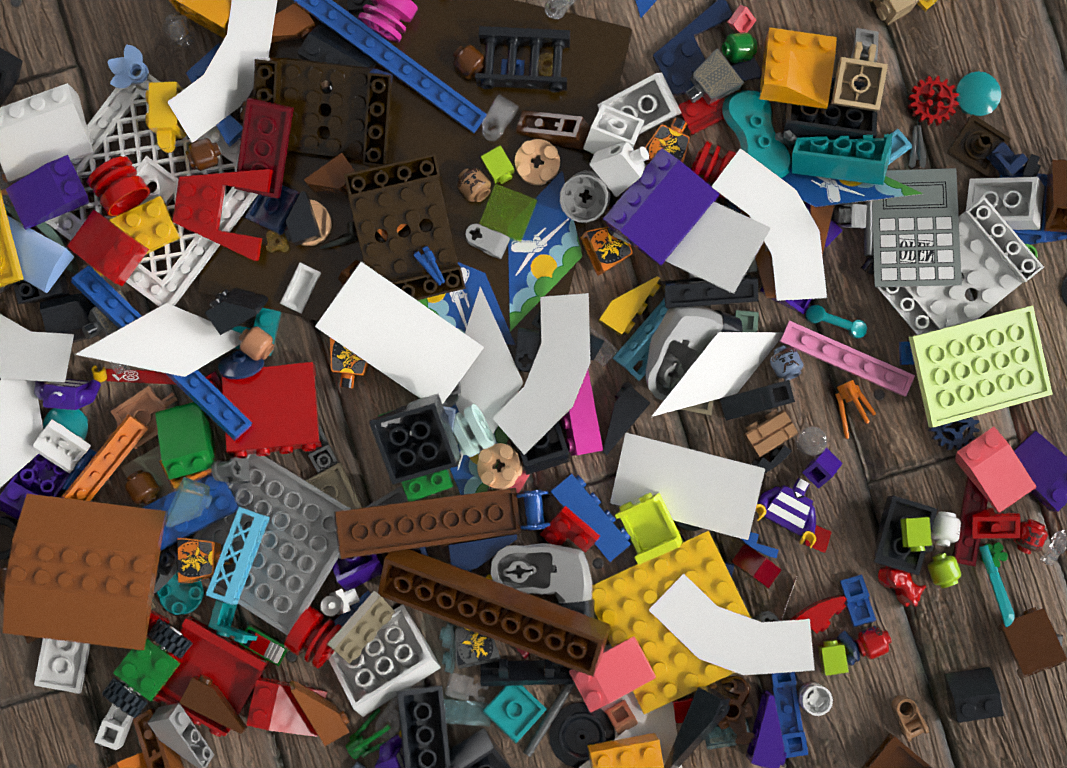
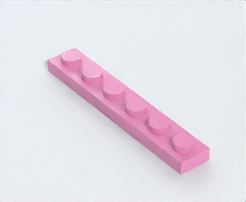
[780,321,915,397]

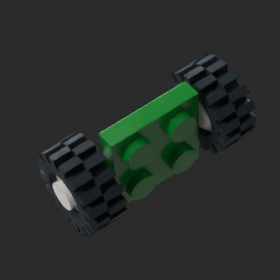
[102,619,193,718]

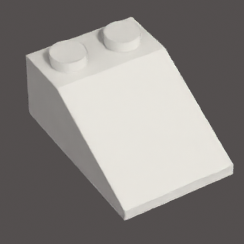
[597,72,682,135]
[966,177,1045,230]

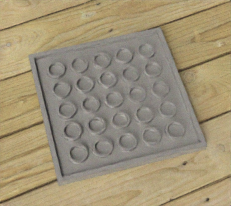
[193,454,351,635]

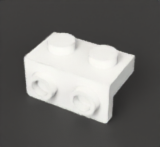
[31,420,91,473]

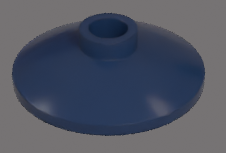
[218,351,264,379]

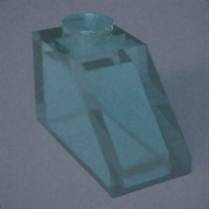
[165,477,212,528]

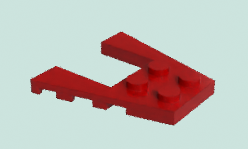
[173,169,273,261]

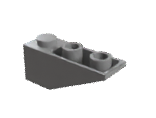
[831,204,867,228]
[148,703,214,768]

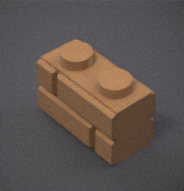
[743,409,798,458]

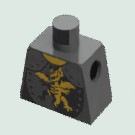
[455,627,501,669]

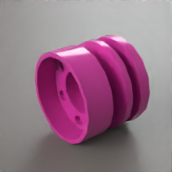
[358,0,418,43]

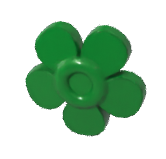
[981,542,1008,568]

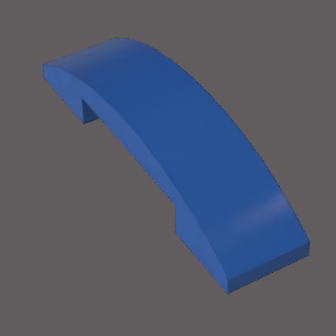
[770,672,809,758]

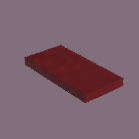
[234,98,294,199]

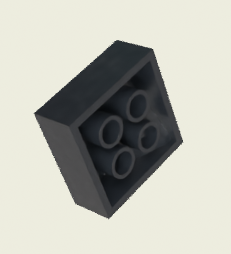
[369,394,461,484]

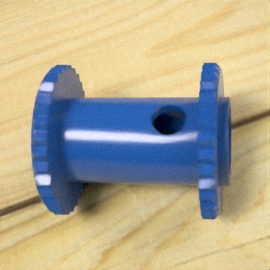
[517,490,550,531]

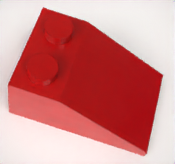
[67,210,149,286]
[246,677,328,737]

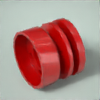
[691,141,736,200]
[87,156,150,216]
[284,606,343,668]

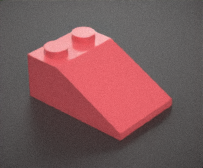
[955,427,1036,514]
[569,636,656,713]

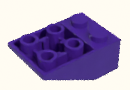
[0,454,70,520]

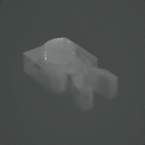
[1039,530,1067,566]
[445,672,488,702]

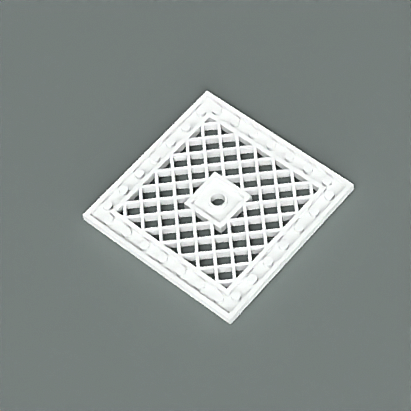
[46,70,258,307]

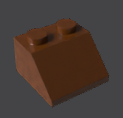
[304,153,355,196]

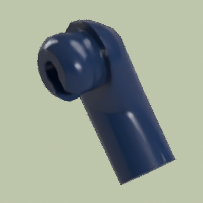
[837,631,860,666]

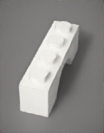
[95,679,142,750]

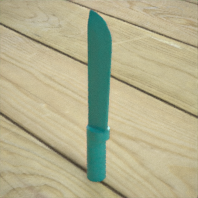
[979,545,1014,627]

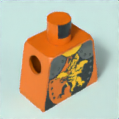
[645,118,690,163]
[580,227,633,276]
[330,337,369,389]
[178,538,233,583]

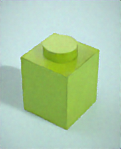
[481,145,515,184]
[901,517,932,551]
[818,640,849,676]

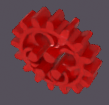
[908,76,959,126]

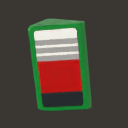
[239,624,288,666]

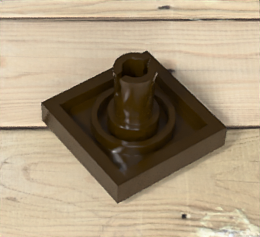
[947,114,1011,177]

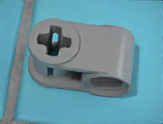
[466,224,510,259]

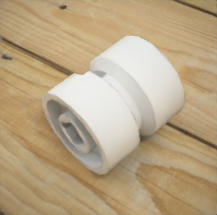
[798,682,833,716]

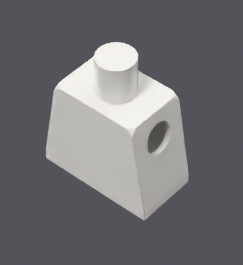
[590,142,649,197]

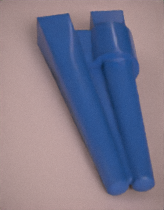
[414,246,445,285]

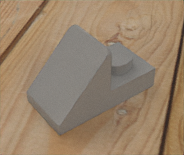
[851,28,879,62]

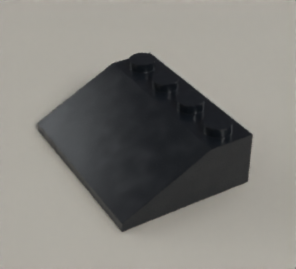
[781,78,877,140]

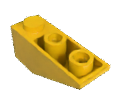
[599,276,660,336]

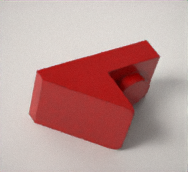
[972,508,1020,539]

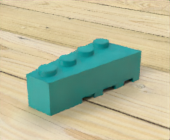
[792,134,893,185]

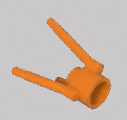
[835,380,876,439]

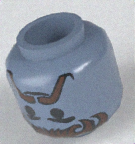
[770,345,804,381]

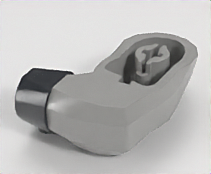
[646,306,743,401]
[491,543,595,618]

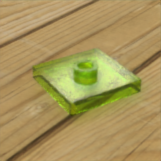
[479,184,538,243]

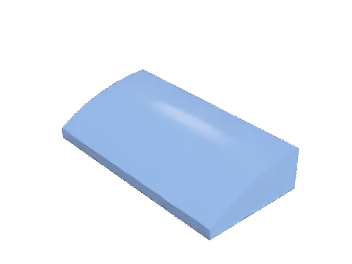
[7,216,74,293]

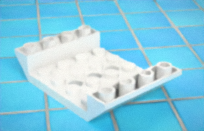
[877,197,1044,335]

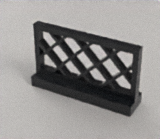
[660,274,758,308]

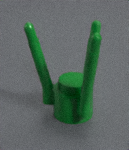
[345,708,390,760]

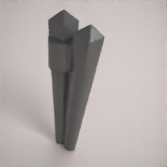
[909,125,927,168]
[775,130,797,149]

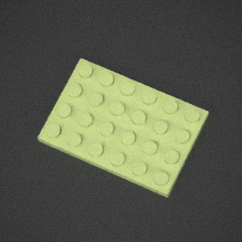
[909,306,1052,427]

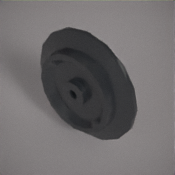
[549,702,615,768]

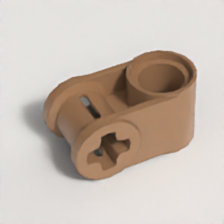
[891,695,929,742]

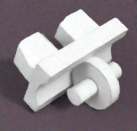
[320,588,360,616]

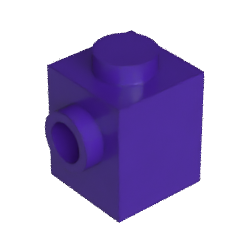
[802,447,843,489]

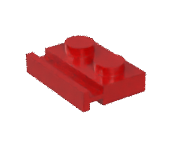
[678,97,725,136]

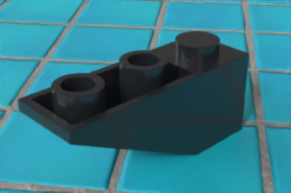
[720,380,795,421]

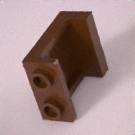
[997,607,1067,679]
[861,733,932,768]

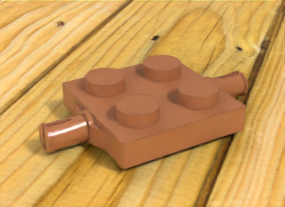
[107,386,178,449]

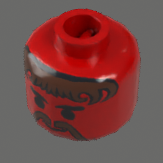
[1013,519,1048,554]
[855,626,892,660]

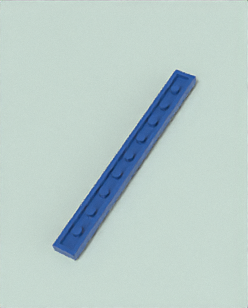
[292,0,487,134]
[71,265,252,441]

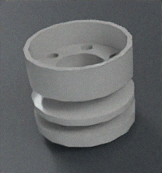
[560,171,611,223]

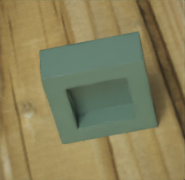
[735,310,759,332]

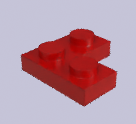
[540,506,600,553]

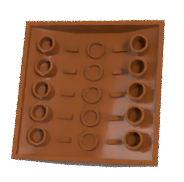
[3,494,167,650]

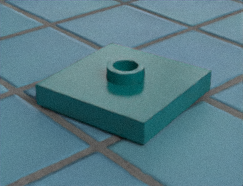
[482,685,547,744]

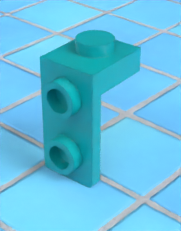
[208,600,258,644]

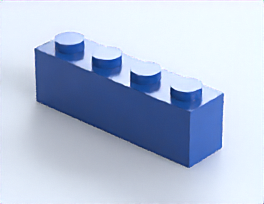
[551,474,631,562]

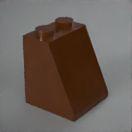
[1044,159,1067,232]

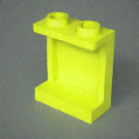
[615,492,683,565]

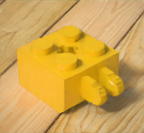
[145,82,187,153]

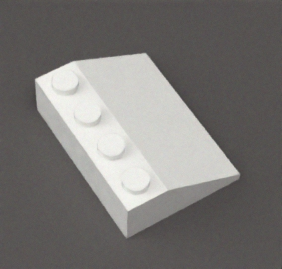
[0,83,94,183]
[329,604,441,717]

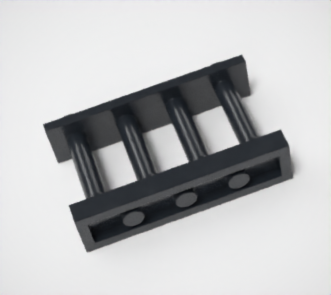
[475,26,570,92]

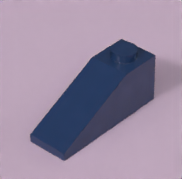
[448,534,518,573]

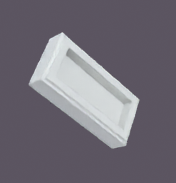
[280,263,321,314]

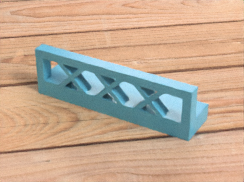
[613,298,668,381]
[206,507,270,605]

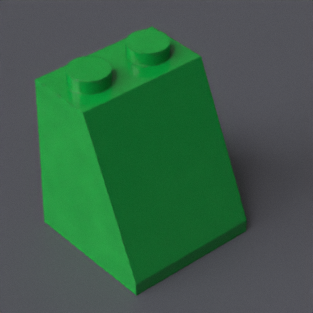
[155,402,215,480]

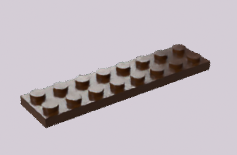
[334,488,521,559]

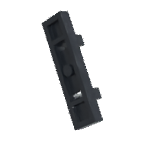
[480,659,573,687]

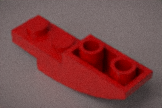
[788,594,847,634]

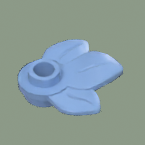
[108,45,149,89]

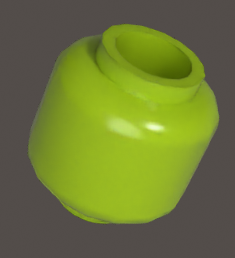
[927,552,961,588]

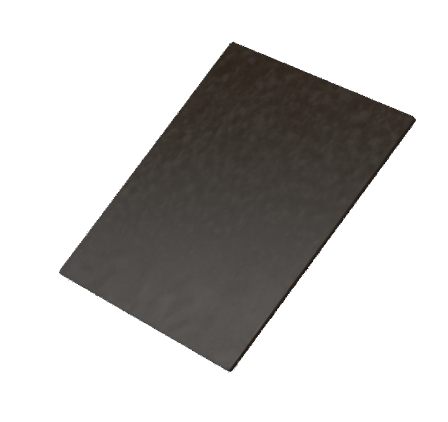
[198,0,632,372]

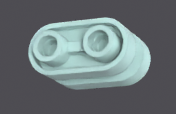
[453,404,495,457]

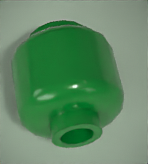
[722,32,757,63]

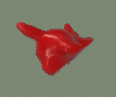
[878,566,926,607]

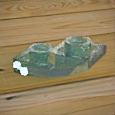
[439,622,456,674]
[444,699,491,726]

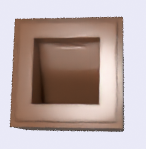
[605,700,638,735]

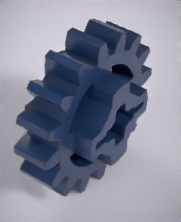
[928,417,980,450]

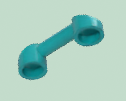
[805,305,867,339]

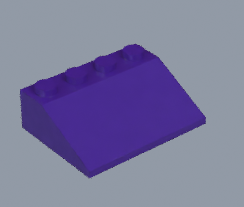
[603,148,720,266]

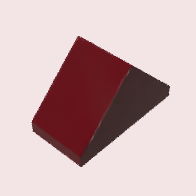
[731,543,781,589]

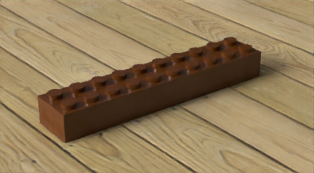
[378,549,611,677]

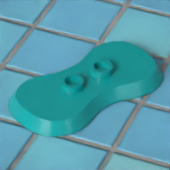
[722,90,792,179]

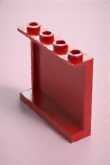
[222,362,322,458]
[153,616,269,737]

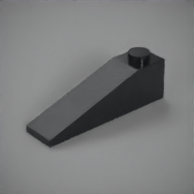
[664,686,731,768]

